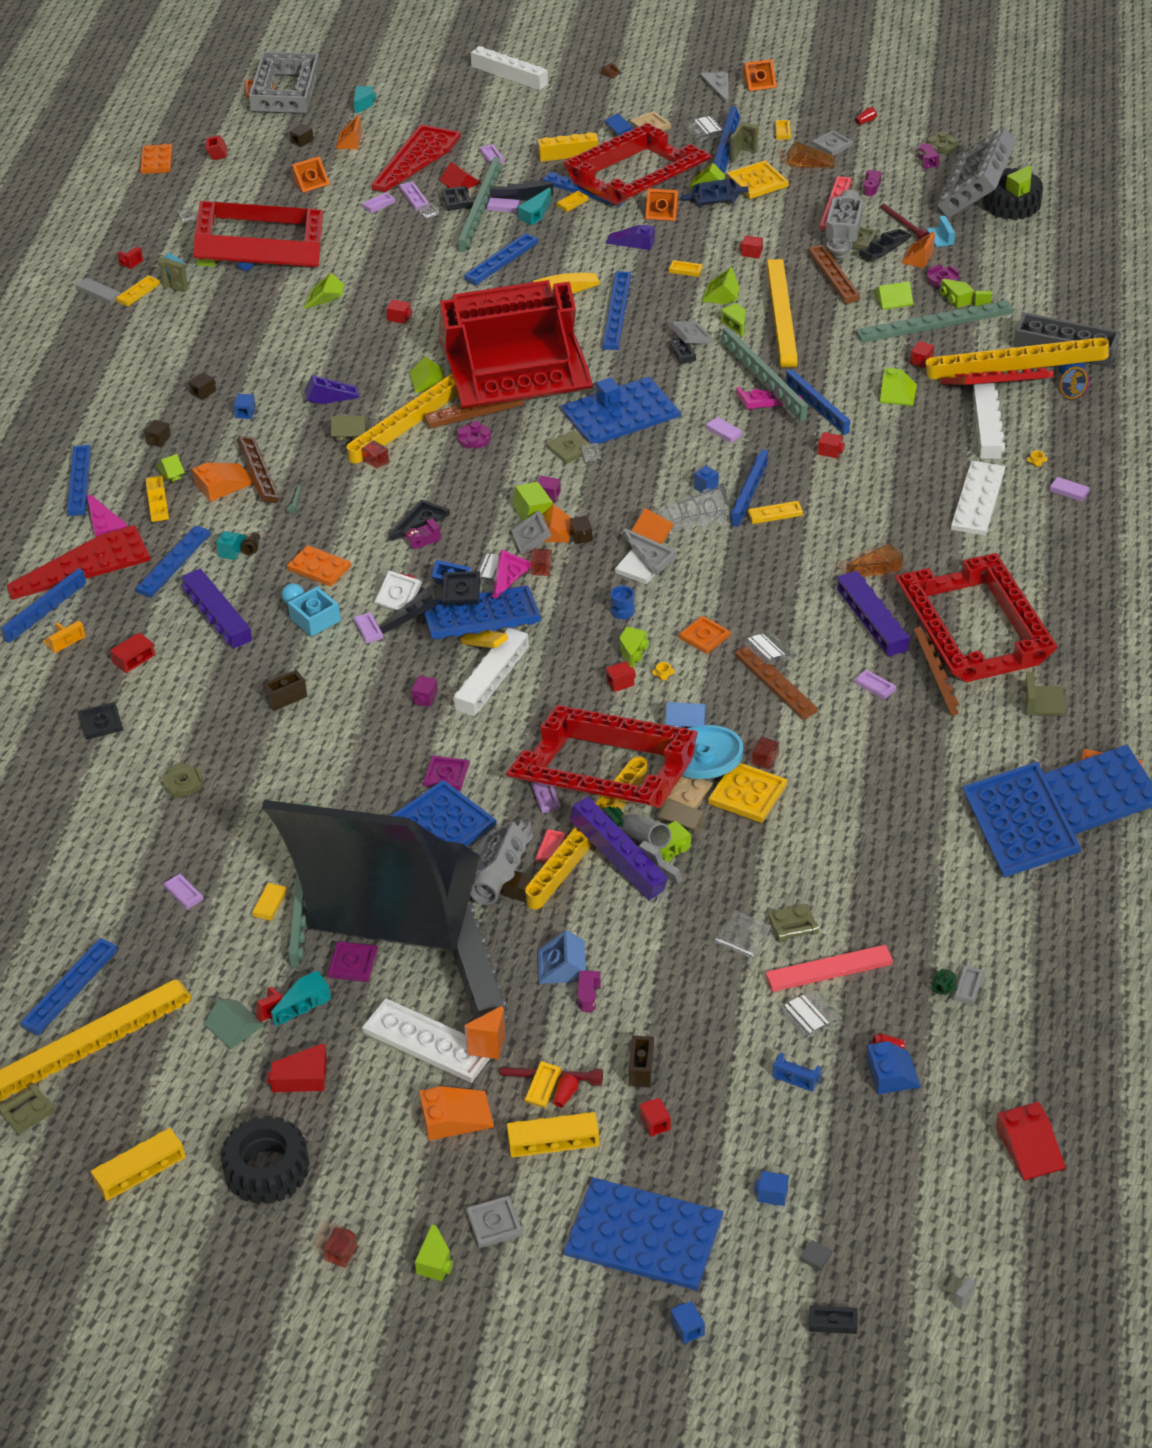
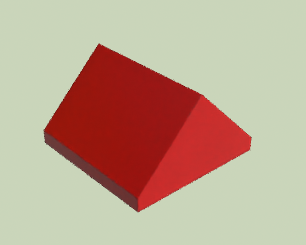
[439,162,481,189]

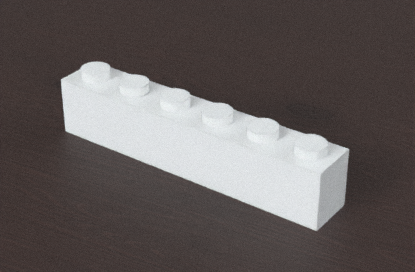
[471,46,548,90]
[973,383,1005,459]
[453,628,529,716]

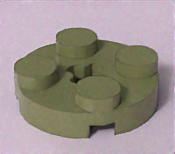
[927,131,957,154]
[163,763,203,798]

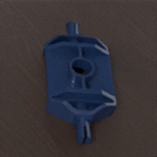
[682,179,749,208]

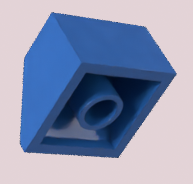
[866,1041,921,1095]

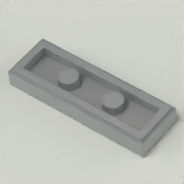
[76,278,121,304]

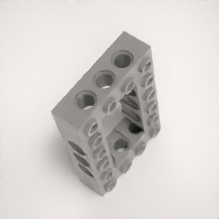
[249,51,320,113]
[937,128,1016,218]

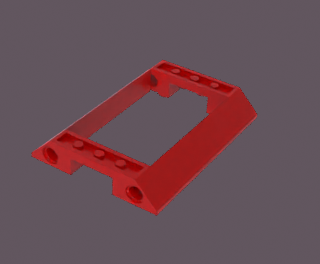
[564,123,712,205]
[194,201,323,267]
[895,553,1057,682]
[506,705,698,808]

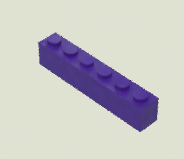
[181,568,252,649]
[837,571,910,657]
[570,796,668,901]

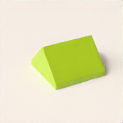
[873,281,913,310]
[410,356,445,393]
[513,482,554,521]

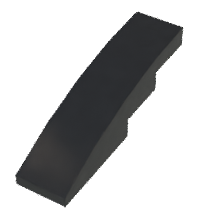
[491,181,554,201]
[859,229,912,261]

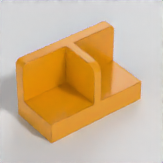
[43,621,86,653]

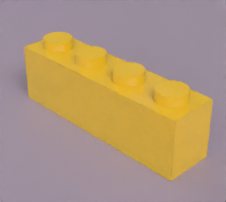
[538,132,599,162]
[507,1112,600,1158]
[91,1128,186,1201]

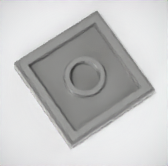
[811,130,853,156]
[669,321,713,344]
[511,511,552,555]
[466,1196,523,1248]

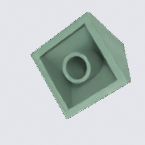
[204,999,264,1049]

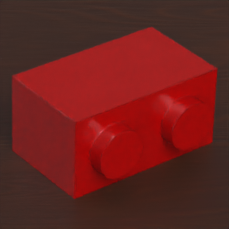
[110,632,155,673]

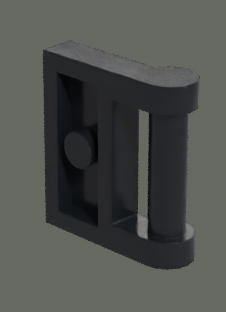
[441,186,474,211]

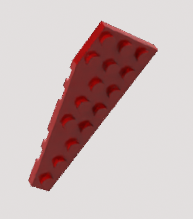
[371,124,461,192]
[7,525,151,600]

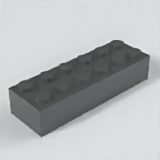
[1014,312,1120,366]

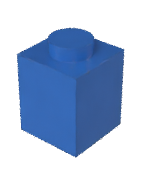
[596,377,620,406]
[234,394,256,419]
[694,465,719,496]
[754,1171,789,1206]
[671,1301,705,1344]

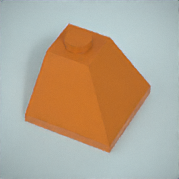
[742,59,777,91]

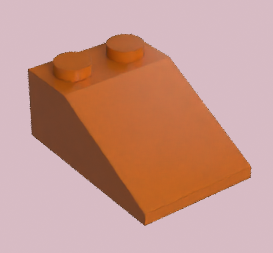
[192,463,254,502]
[419,1086,494,1141]

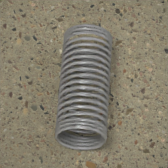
[621,814,671,849]

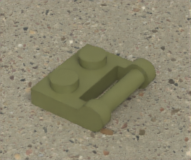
[158,258,189,292]
[768,904,819,942]
[0,1083,55,1135]

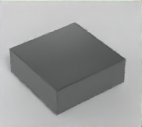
[800,1240,832,1271]

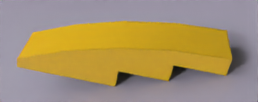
[533,272,600,293]
[146,475,169,522]

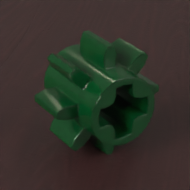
[602,806,624,827]
[931,968,957,995]

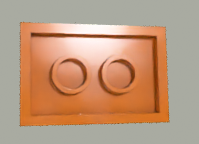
[141,144,173,174]
[287,545,351,587]

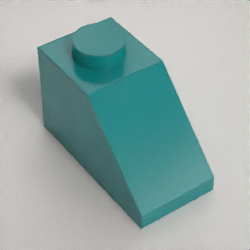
[354,86,376,113]
[216,531,248,560]

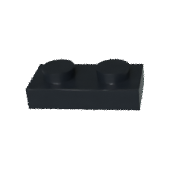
[669,338,696,364]
[809,1306,858,1334]

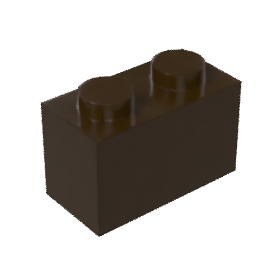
[263,669,307,711]
[628,1035,654,1088]

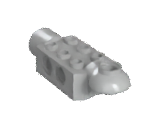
[826,190,864,258]
[470,817,534,905]

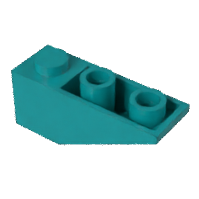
[518,188,552,225]
[271,970,331,1026]

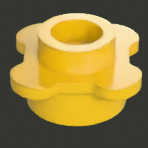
[1027,450,1048,467]
[652,662,675,680]

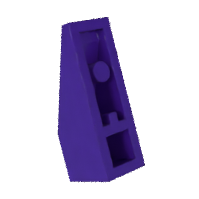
[606,225,655,250]
[304,375,360,404]

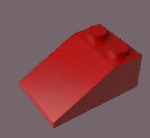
[996,1101,1066,1181]

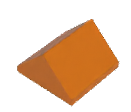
[335,115,362,149]
[292,156,330,193]
[645,189,678,221]
[901,232,935,268]
[543,504,571,542]
[465,1006,505,1060]

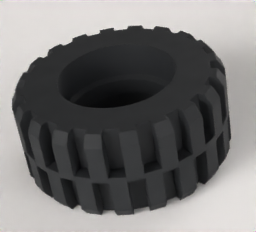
[983,168,1043,220]
[220,1116,309,1204]

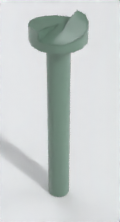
[287,486,301,513]

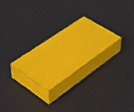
[775,120,791,140]
[556,191,589,212]
[669,260,703,277]
[252,883,287,921]
[525,1061,562,1109]

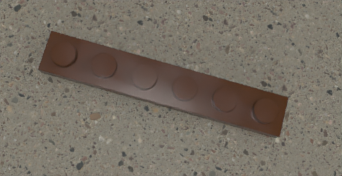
[237,435,280,503]

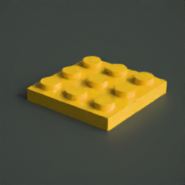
[727,160,789,199]
[708,763,788,823]

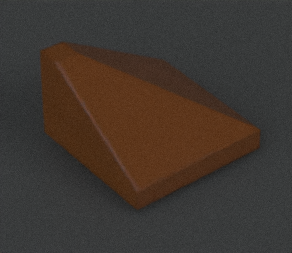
[600,62,621,79]

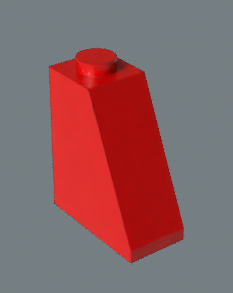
[267,1044,327,1093]

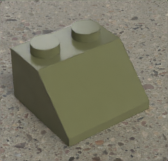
[331,416,369,441]

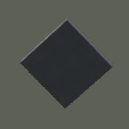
[442,571,481,606]
[78,702,124,740]

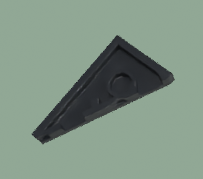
[388,499,450,541]
[379,585,439,634]

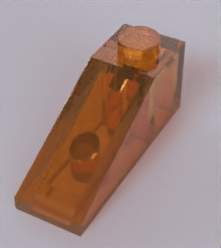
[787,141,835,168]
[846,543,903,577]

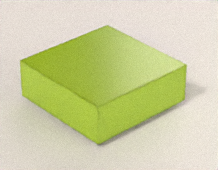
[974,291,992,306]

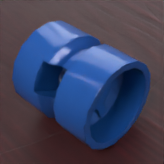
[611,585,635,619]

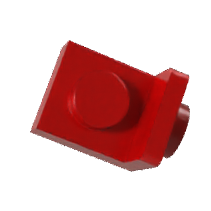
[117,247,144,269]
[256,986,283,1022]

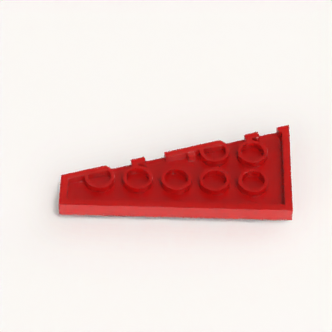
[941,367,1054,385]

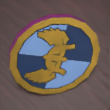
[1060,366,1089,400]

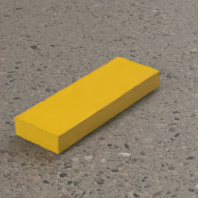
[116,275,160,307]
[747,501,803,524]
[460,631,509,648]

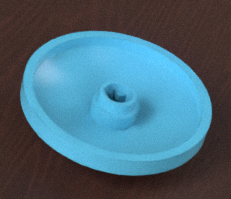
[682,725,744,779]

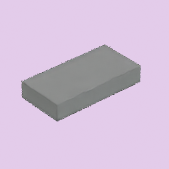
[953,965,984,1005]

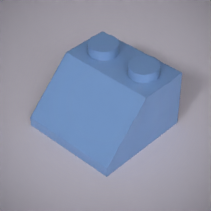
[665,702,707,728]
[538,930,586,984]

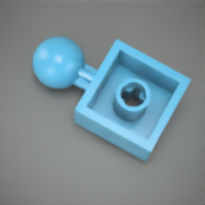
[282,583,341,637]

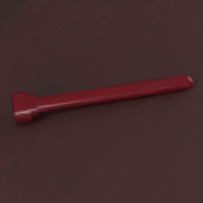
[881,204,930,240]
[499,1067,603,1086]

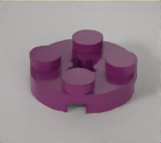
[927,265,959,289]
[457,421,491,449]

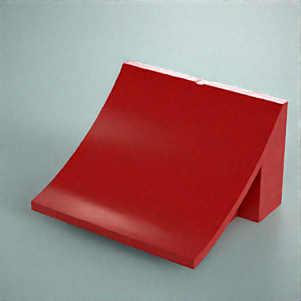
[439,280,593,409]

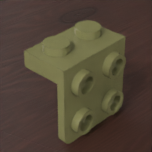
[729,122,759,162]
[1021,672,1065,716]

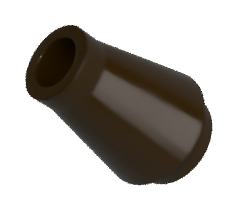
[241,532,260,555]

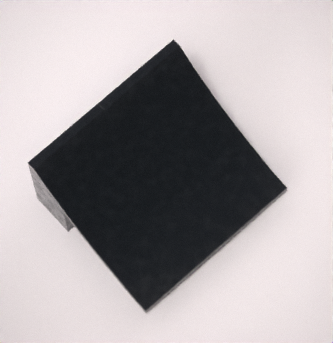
[262,800,480,952]

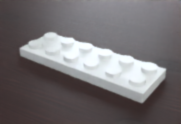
[951,461,1006,536]
[362,998,490,1083]

